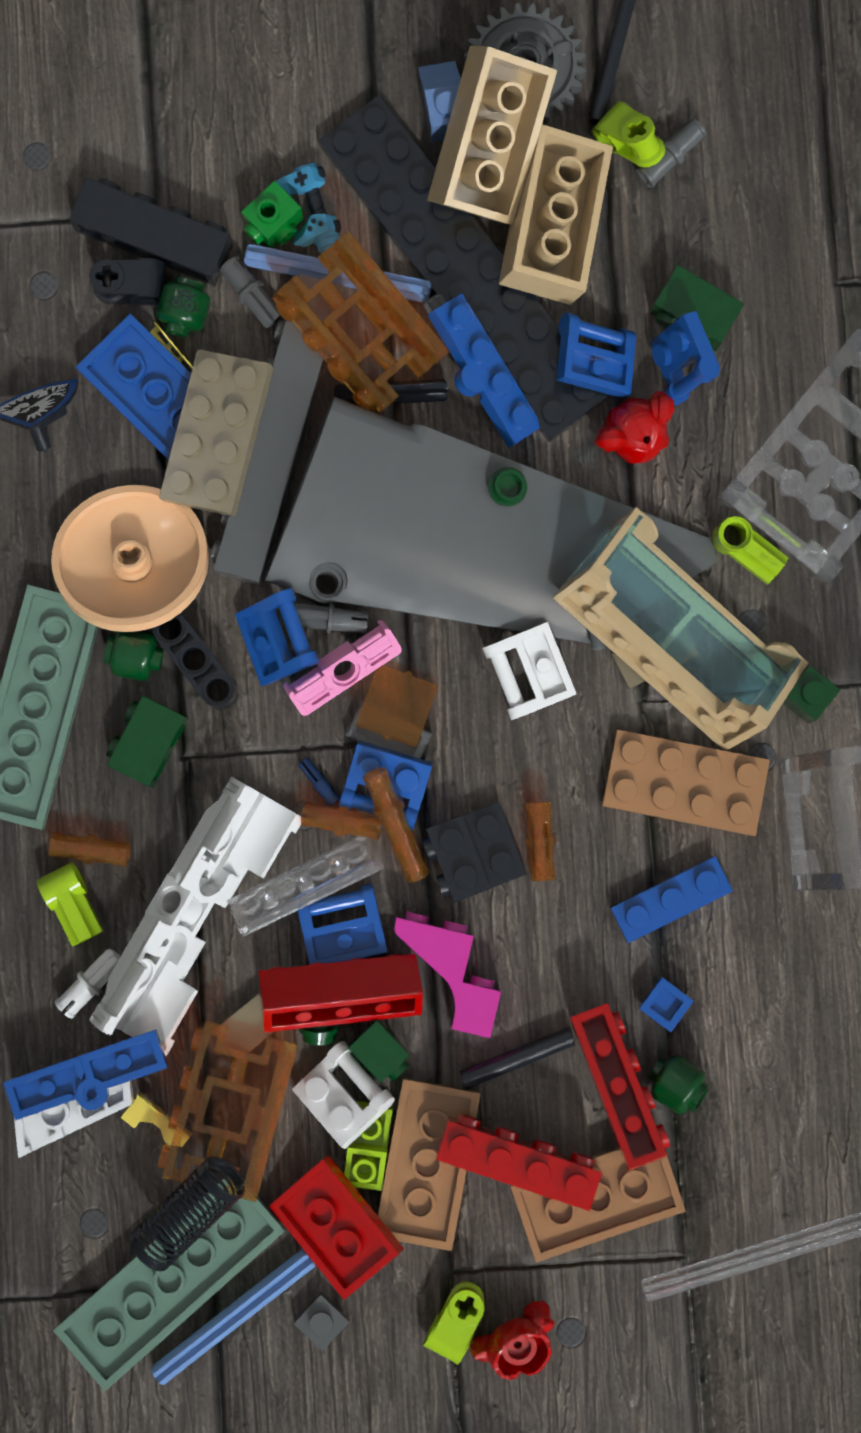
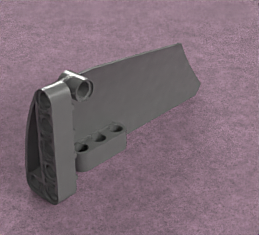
[264,397,718,644]

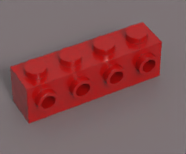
[258,954,423,1033]
[571,1003,670,1172]
[436,1114,602,1211]

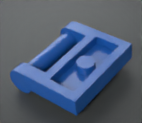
[649,311,720,405]
[556,312,636,398]
[235,588,319,686]
[338,740,433,831]
[296,883,388,964]

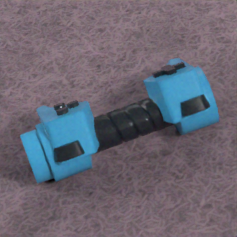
[277,163,341,252]

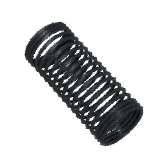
[129,1156,245,1271]

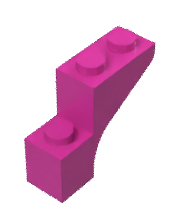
[395,911,501,1038]

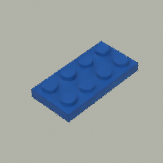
[76,314,191,461]

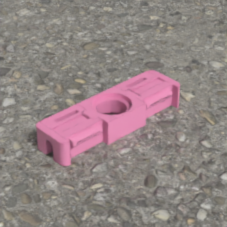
[283,620,402,716]

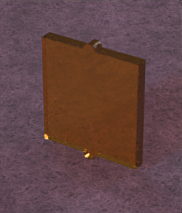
[356,665,438,747]

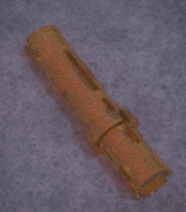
[362,767,429,883]

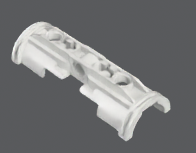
[90,777,304,1056]

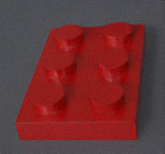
[269,1155,404,1300]

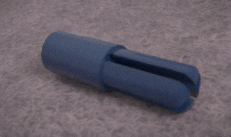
[298,757,341,808]

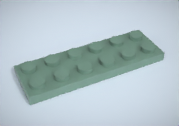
[0,585,99,830]
[53,1176,286,1391]

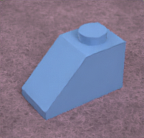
[418,61,461,143]

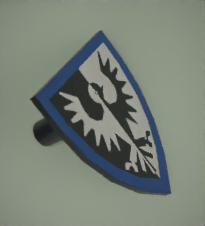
[0,379,79,452]

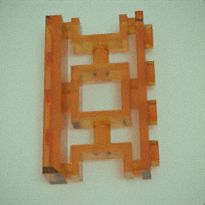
[272,230,450,414]
[157,1020,298,1202]

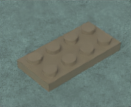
[159,349,274,517]

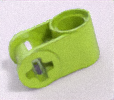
[592,101,666,168]
[423,1281,485,1365]

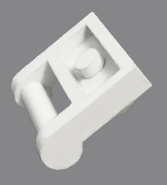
[482,622,576,720]
[292,1041,395,1149]

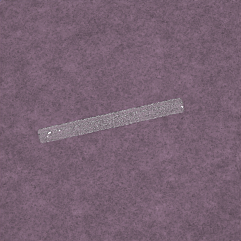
[641,1212,861,1302]

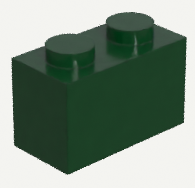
[651,265,744,352]
[106,696,189,788]

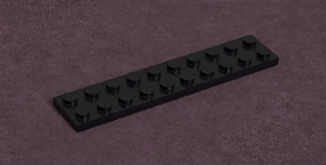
[318,95,610,443]

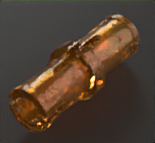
[301,802,383,841]
[525,802,557,881]
[48,832,131,867]

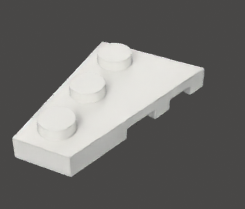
[10,1077,134,1158]

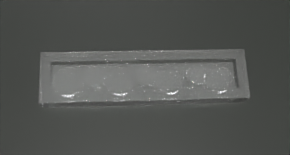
[227,832,384,937]

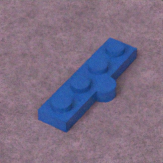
[428,294,540,448]
[3,1029,169,1121]

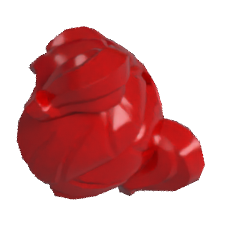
[594,391,674,464]
[469,1300,555,1380]

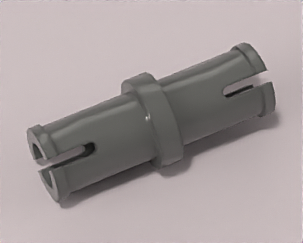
[635,118,707,188]

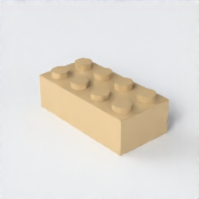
[427,46,557,225]
[498,124,613,305]

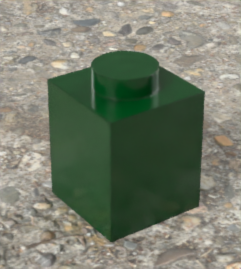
[783,666,840,724]
[348,1020,410,1083]

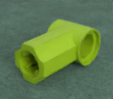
[711,516,789,585]
[36,862,104,947]

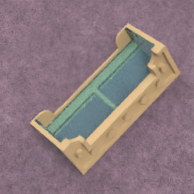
[553,507,809,751]

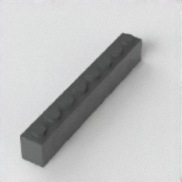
[210,273,346,587]

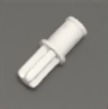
[54,948,120,1019]

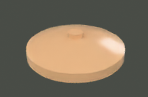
[51,485,209,632]

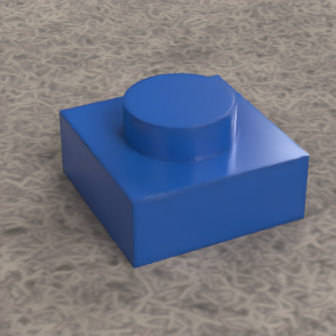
[638,977,694,1032]

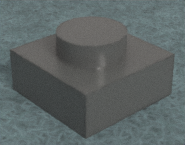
[294,1292,350,1351]

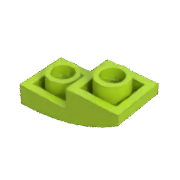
[344,1101,393,1191]

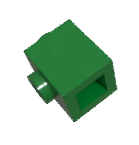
[241,181,304,248]

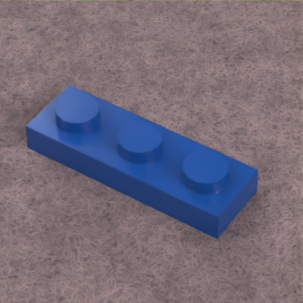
[610,856,733,943]

